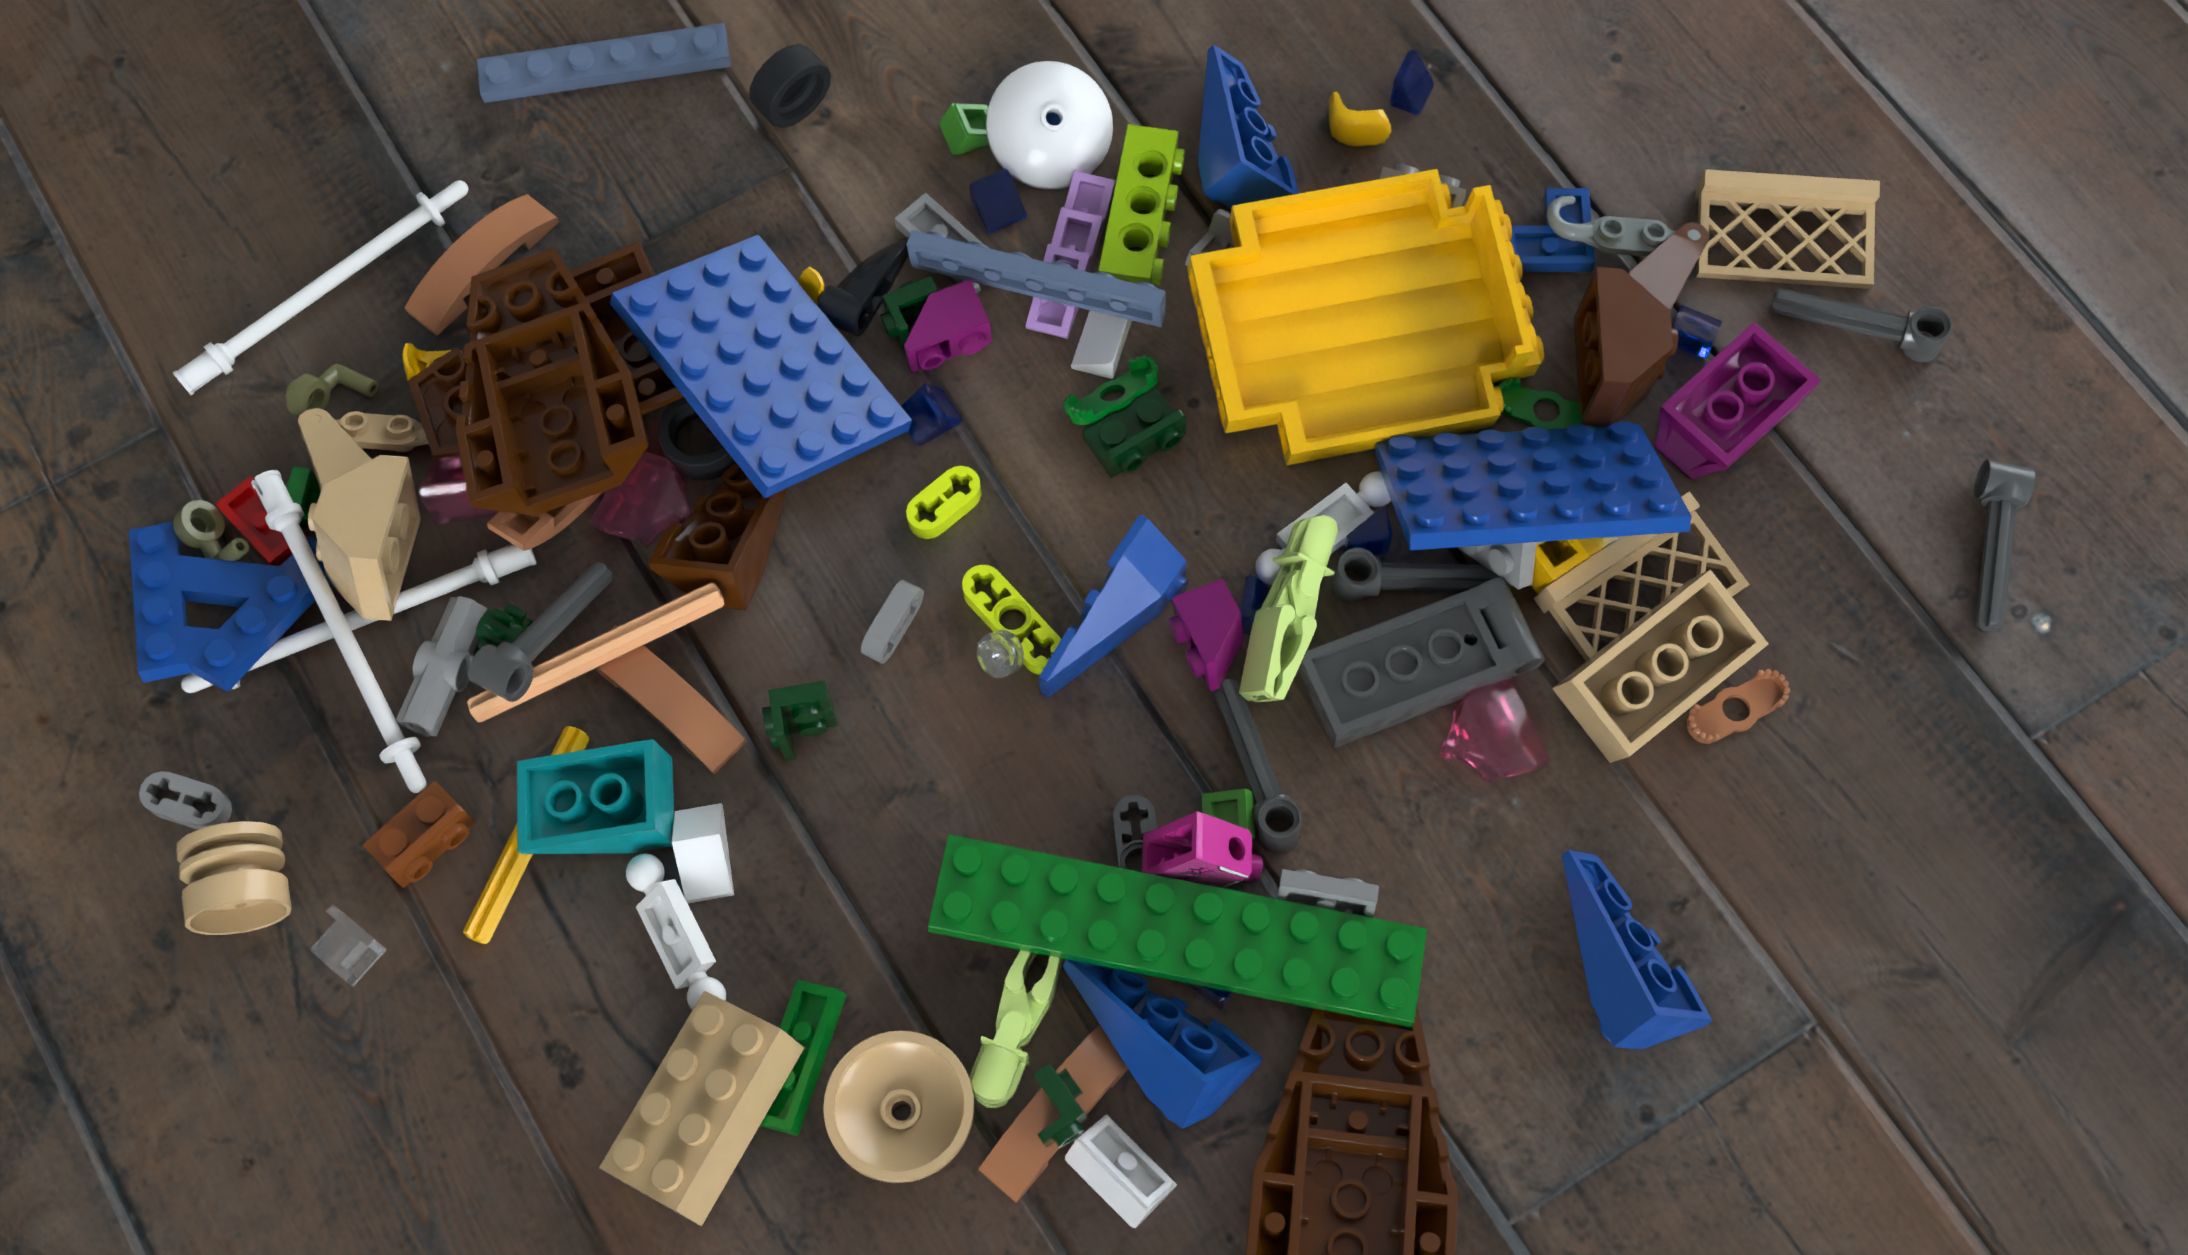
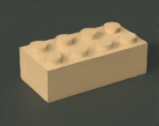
[1552,569,1768,763]
[599,990,804,1226]

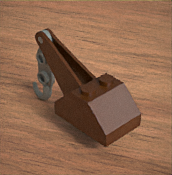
[1546,196,1709,427]

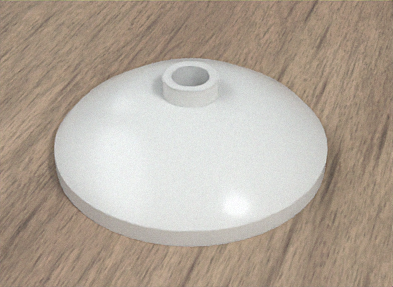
[986,61,1113,190]

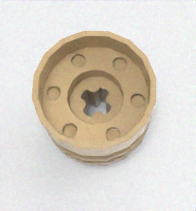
[176,821,292,935]

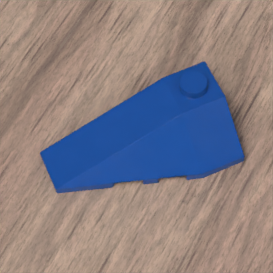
[1198,45,1299,209]
[1562,850,1713,1049]
[1063,959,1263,1129]

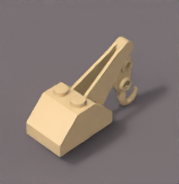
[298,408,429,621]

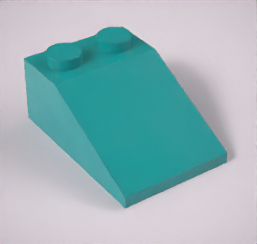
[517,739,674,854]

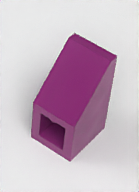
[904,279,992,373]
[1168,579,1244,692]

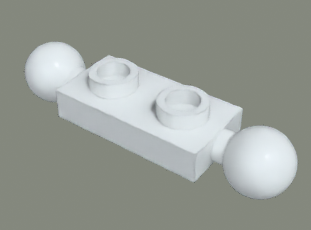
[1255,471,1391,585]
[626,853,726,1010]

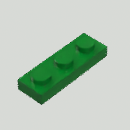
[760,980,847,1136]

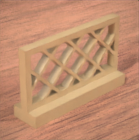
[1695,169,1880,289]
[1534,491,1750,661]

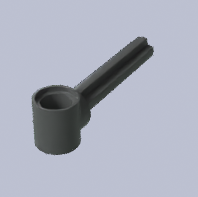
[1771,288,1952,362]
[1974,459,2035,632]
[1331,548,1513,603]
[468,562,613,702]
[1213,678,1301,854]

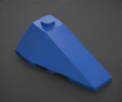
[1039,514,1189,698]

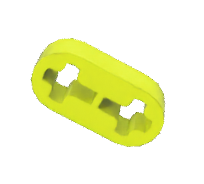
[906,466,982,539]

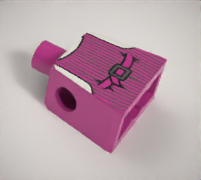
[1142,812,1263,888]

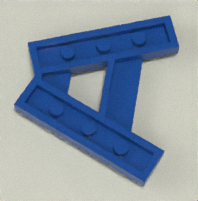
[129,521,331,692]

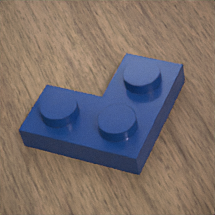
[1510,188,1595,272]

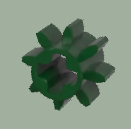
[476,603,533,648]

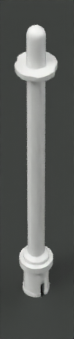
[173,180,468,396]
[251,470,427,793]
[181,544,537,693]

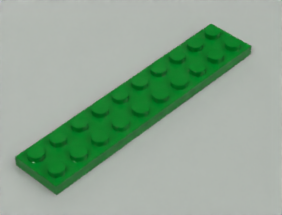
[928,834,1427,1027]

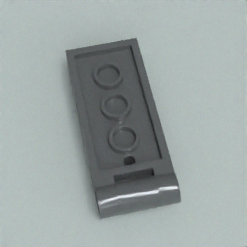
[1298,577,1545,748]

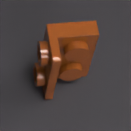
[362,781,476,888]

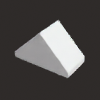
[672,803,734,903]

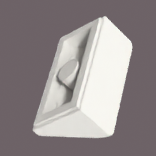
[1071,310,1132,379]
[1065,1114,1177,1228]

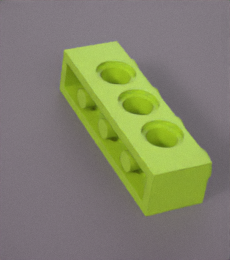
[1098,124,1185,285]

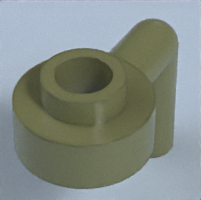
[285,364,379,417]
[173,500,249,562]

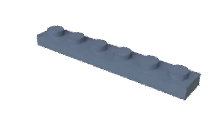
[477,23,731,103]
[906,230,1166,327]

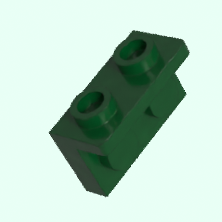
[1082,387,1186,478]
[762,680,838,760]

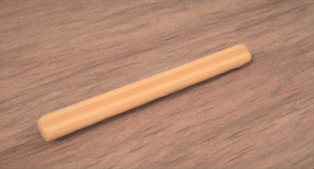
[467,582,725,722]

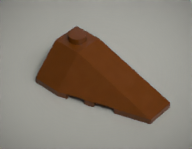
[648,462,788,610]

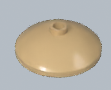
[823,1031,974,1183]

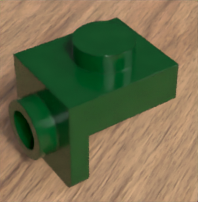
[880,276,938,350]
[1033,1062,1088,1148]

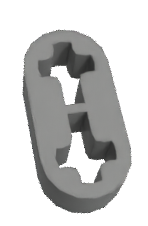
[861,580,924,664]
[139,771,232,830]

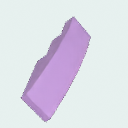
[1025,170,1116,339]

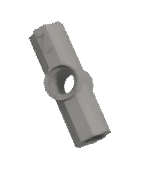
[396,596,488,737]

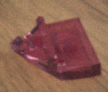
[590,451,693,546]
[1438,679,1550,783]

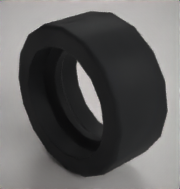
[749,44,831,128]
[658,397,735,481]

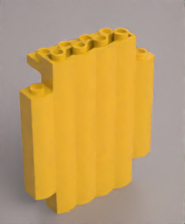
[1187,169,1544,466]

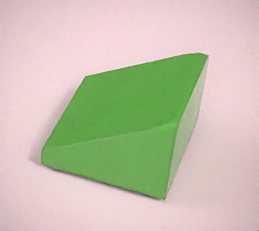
[940,104,989,155]

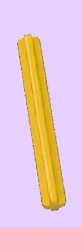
[463,726,589,944]

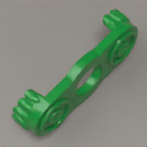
[1063,355,1158,425]
[1498,377,1595,429]

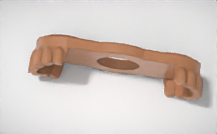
[1687,669,1790,744]

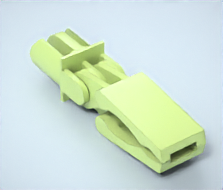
[1239,515,1338,702]
[969,950,1063,1109]

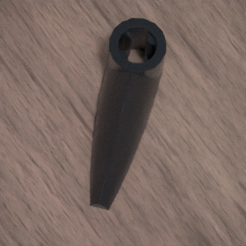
[817,237,909,336]

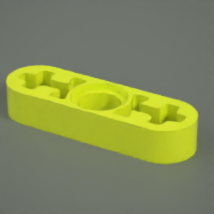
[962,565,1061,675]

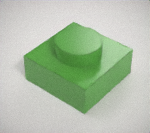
[1202,788,1255,839]

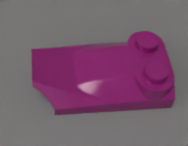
[1654,322,1821,480]

